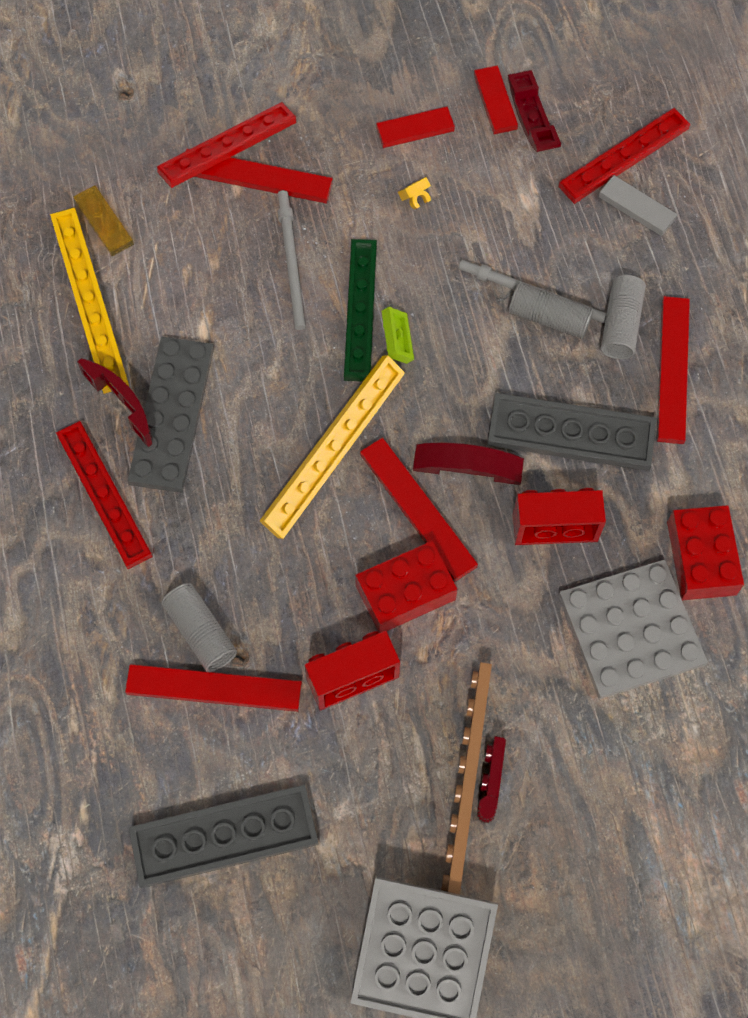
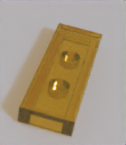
[73,185,134,256]

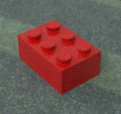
[512,488,606,545]
[667,505,744,601]
[355,541,458,633]
[304,631,400,711]

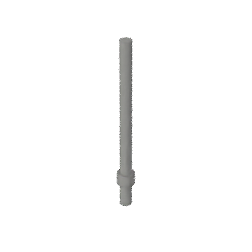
[277,190,305,330]
[458,259,607,323]

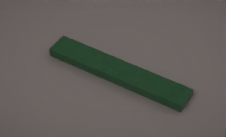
[344,239,377,382]

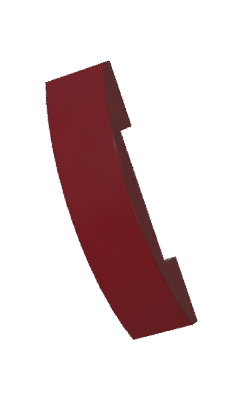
[508,70,561,152]
[77,358,152,447]
[413,443,524,485]

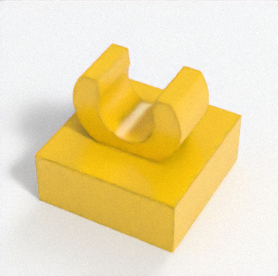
[398,177,431,209]

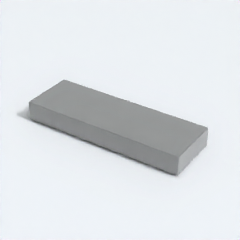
[599,175,677,236]

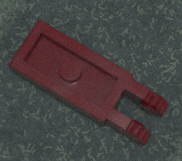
[477,736,506,824]

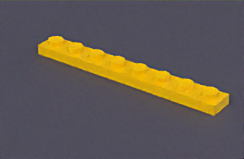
[50,208,129,394]
[260,355,405,539]

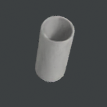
[601,275,646,359]
[508,282,594,340]
[161,583,237,672]

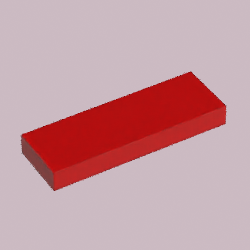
[474,65,518,135]
[376,106,455,148]

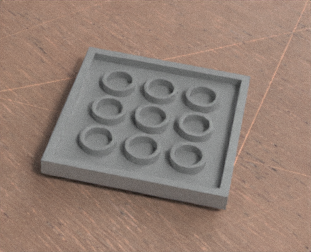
[559,559,708,700]
[350,877,498,1018]

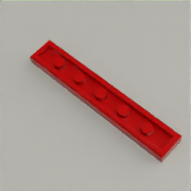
[157,102,296,188]
[558,108,690,204]
[186,149,333,204]
[657,296,690,444]
[56,421,153,569]
[360,437,478,582]
[125,664,302,712]

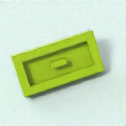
[381,307,414,364]

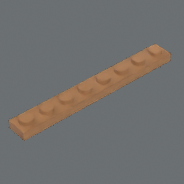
[441,662,492,895]

